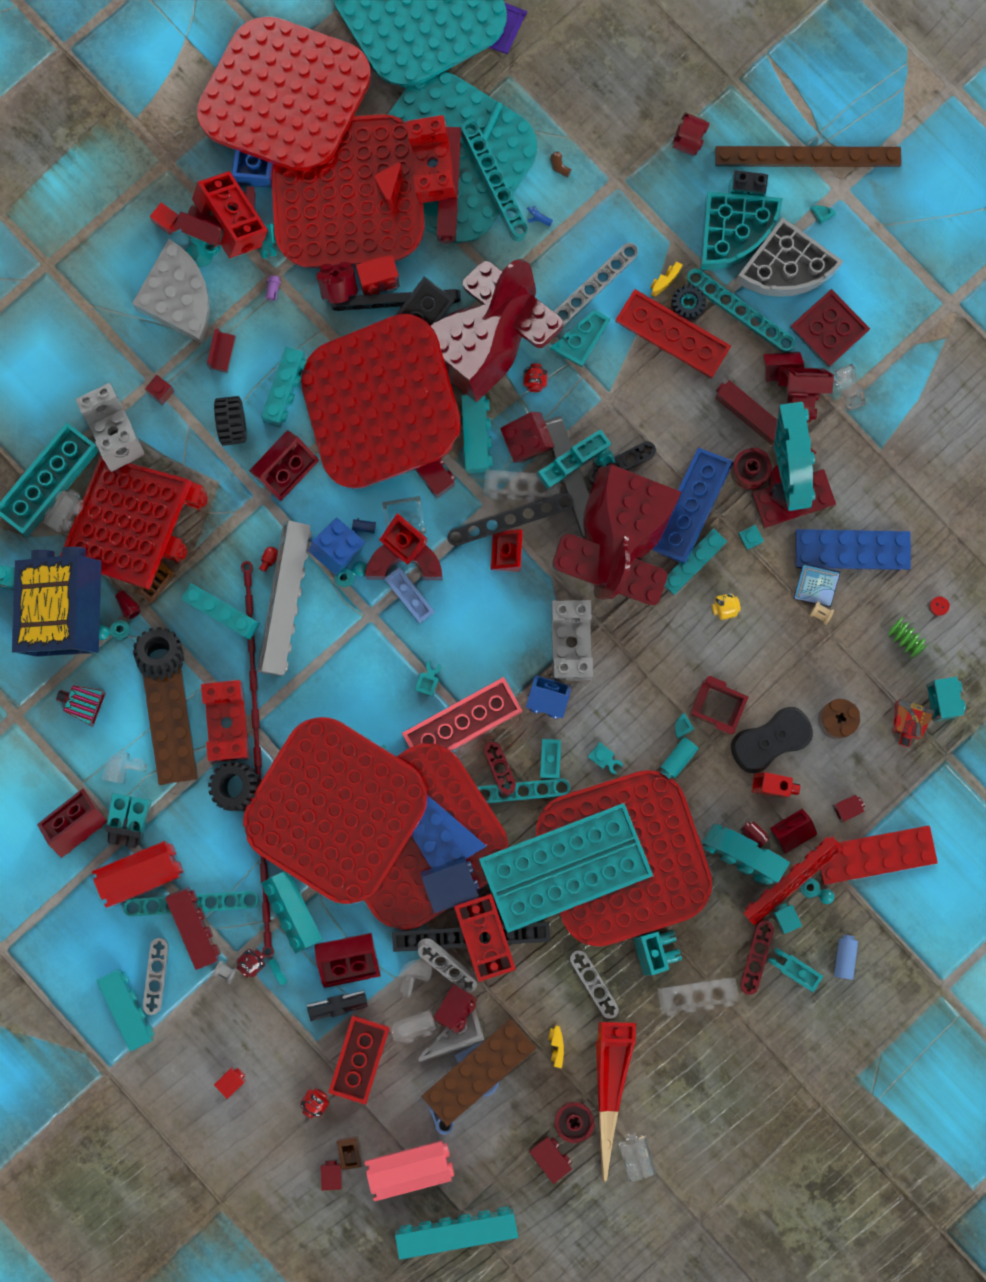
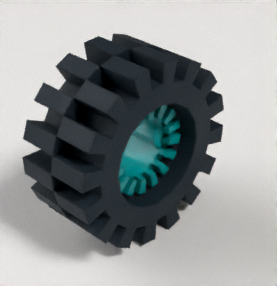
[671,284,706,321]

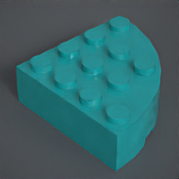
[700,191,783,271]
[773,402,815,511]
[701,824,790,886]

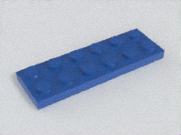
[652,447,733,564]
[795,529,911,570]

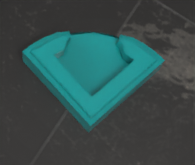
[810,205,837,225]
[675,713,694,739]
[268,959,287,986]

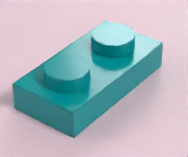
[540,739,561,779]

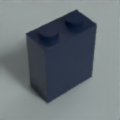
[420,856,481,913]

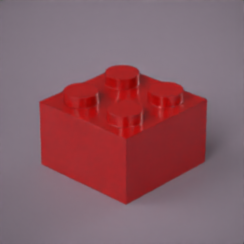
[356,255,400,295]

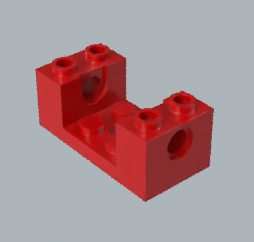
[406,115,457,203]
[192,171,268,259]
[163,482,208,564]
[201,680,250,764]
[454,894,516,982]

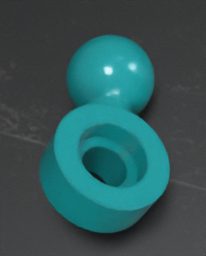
[335,561,367,588]
[99,620,130,640]
[800,878,835,904]

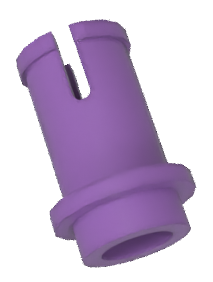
[265,276,281,301]

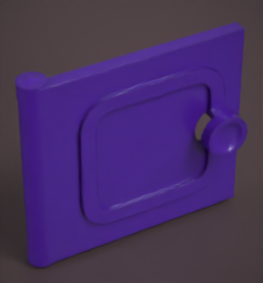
[488,3,527,54]

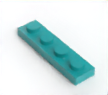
[664,528,727,596]

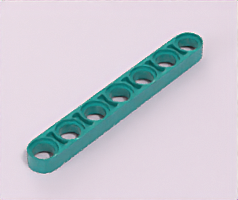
[686,269,795,353]
[477,779,570,803]
[123,891,259,917]

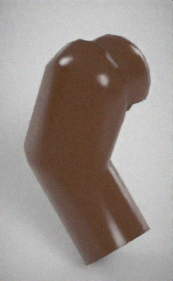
[550,151,572,178]

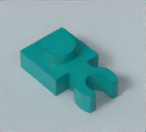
[261,224,277,259]
[592,448,615,467]
[414,661,441,697]
[587,742,623,775]

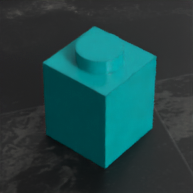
[772,903,802,934]

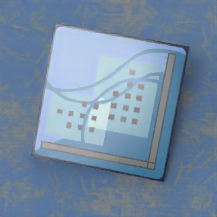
[794,563,841,607]

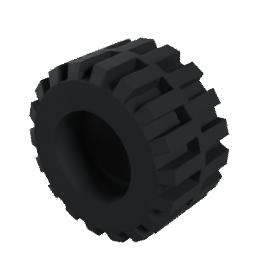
[214,396,247,446]
[133,627,184,681]
[208,762,261,812]

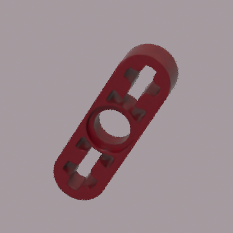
[484,742,516,796]

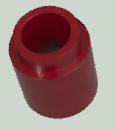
[740,821,769,848]

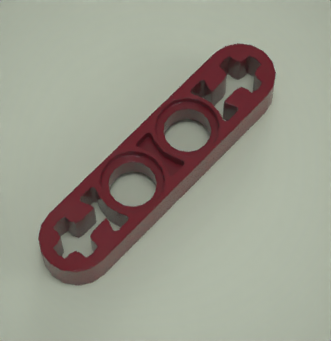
[740,920,774,995]

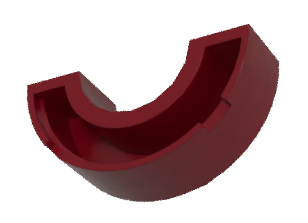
[365,544,443,581]

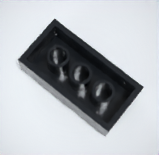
[395,276,455,326]

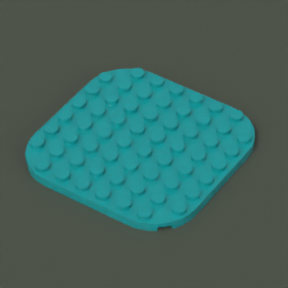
[334,0,507,87]
[388,72,537,244]

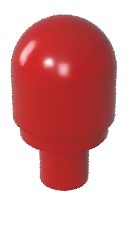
[259,546,278,572]

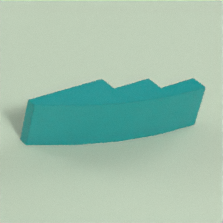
[536,429,612,490]

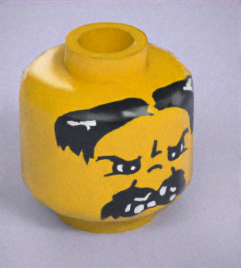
[711,593,741,620]

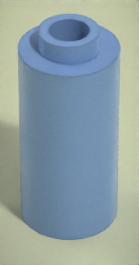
[834,935,858,980]

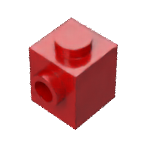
[149,202,179,235]
[214,1067,246,1099]

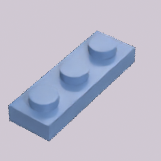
[384,567,435,624]

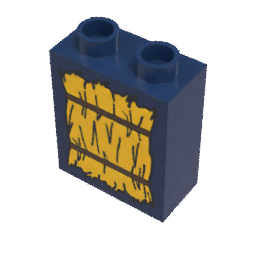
[12,547,101,657]

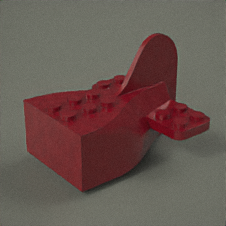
[431,259,564,403]
[552,464,681,606]

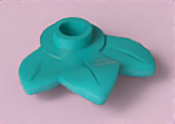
[185,235,220,267]

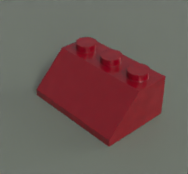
[249,430,320,501]
[37,788,108,858]
[314,933,381,988]

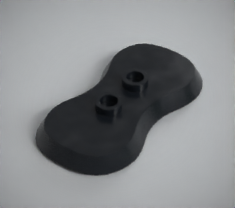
[731,707,813,773]

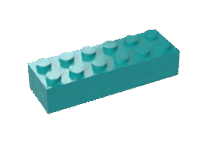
[0,422,99,538]
[395,1206,518,1260]

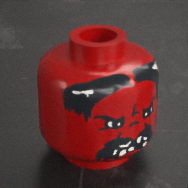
[523,363,548,392]
[300,1088,329,1119]

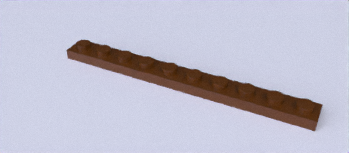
[715,146,901,167]

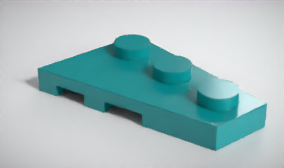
[550,309,611,368]

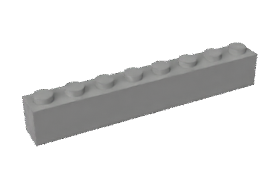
[257,521,312,676]

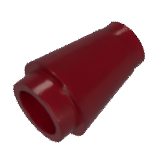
[115,591,141,620]

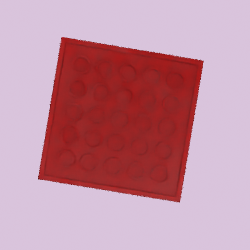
[60,455,192,589]

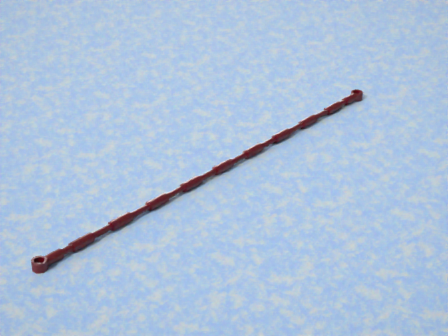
[241,561,275,957]

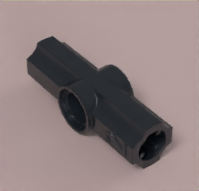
[307,991,368,1021]

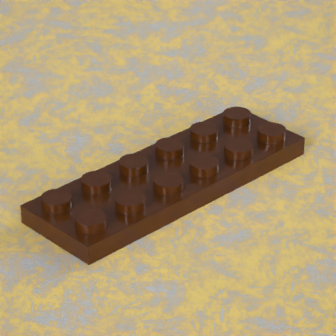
[143,668,198,785]
[421,1018,536,1127]

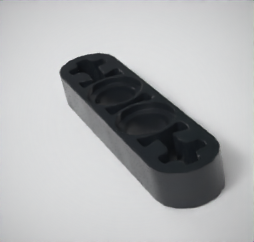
[588,441,656,484]

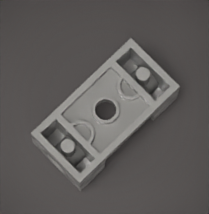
[75,383,145,472]
[551,600,593,681]

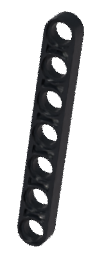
[331,289,461,311]
[447,492,573,546]

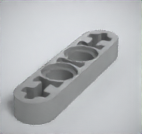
[143,938,169,1015]
[418,938,477,992]
[570,950,619,1019]

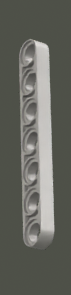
[554,243,638,327]

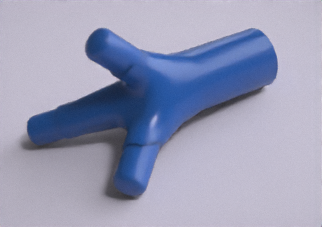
[527,206,553,227]

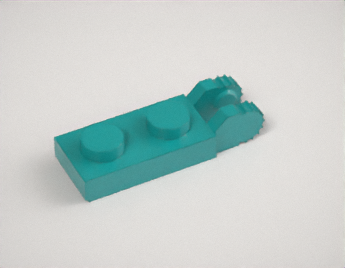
[767,948,824,993]

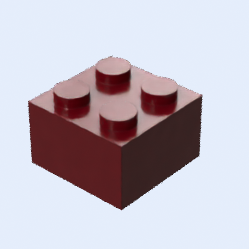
[500,412,555,463]

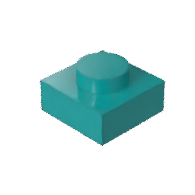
[738,525,764,551]

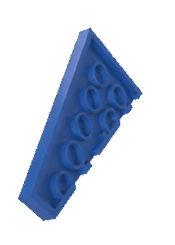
[412,795,487,868]

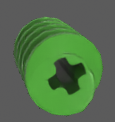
[887,616,929,659]

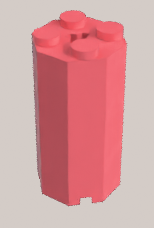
[365,1140,455,1201]

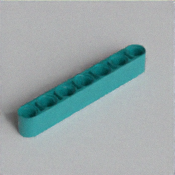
[461,120,528,242]

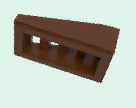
[137,562,176,604]

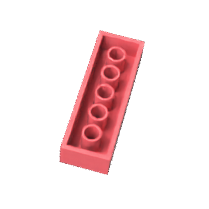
[402,677,523,751]

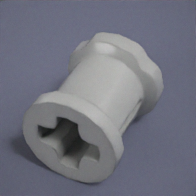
[212,960,238,985]

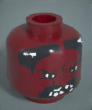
[236,948,265,978]

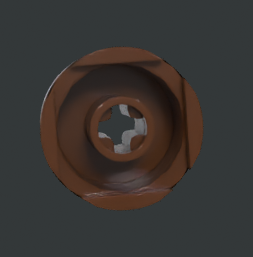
[818,699,860,739]

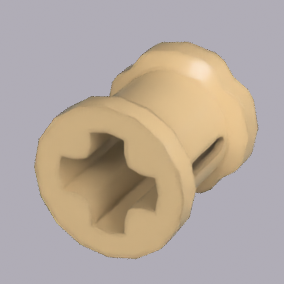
[809,601,835,625]

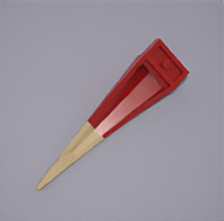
[595,1022,636,1182]

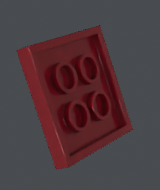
[790,289,870,368]

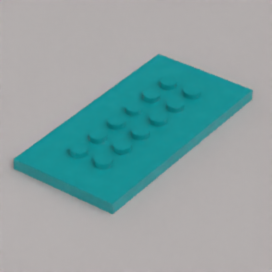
[479,803,653,933]

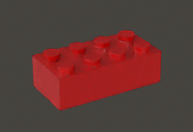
[328,1015,390,1105]

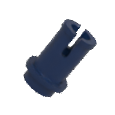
[352,518,376,534]

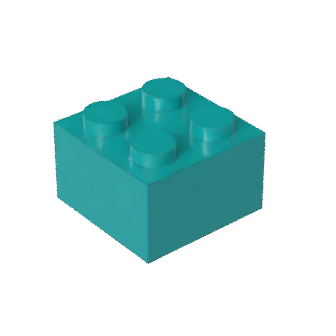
[926,677,966,722]

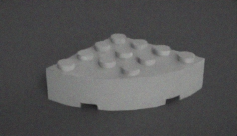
[736,217,843,297]
[132,239,210,344]

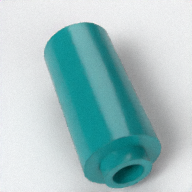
[660,737,699,780]

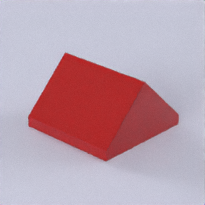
[374,163,404,210]
[379,513,428,565]
[491,529,523,572]

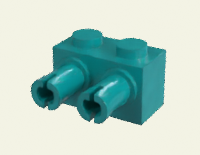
[633,930,682,975]

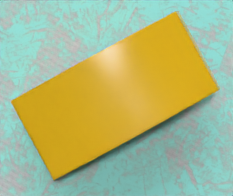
[650,261,683,297]
[548,1025,564,1068]

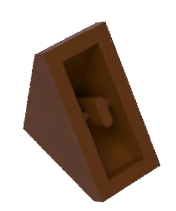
[337,1136,362,1170]

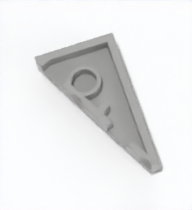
[418,1009,485,1063]

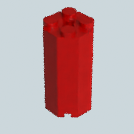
[92,841,184,908]

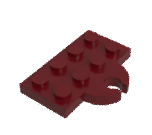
[752,465,836,529]

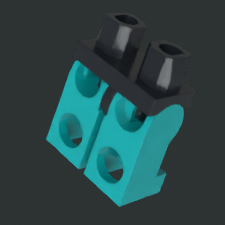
[728,170,768,196]
[105,793,152,848]

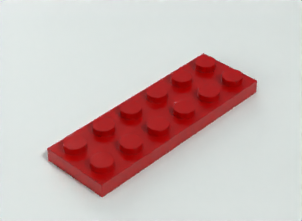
[615,289,731,379]
[815,825,938,885]
[743,836,843,926]

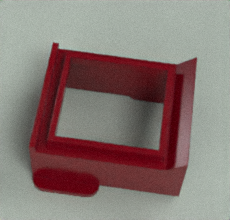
[173,204,225,247]
[778,365,834,396]
[689,676,749,734]

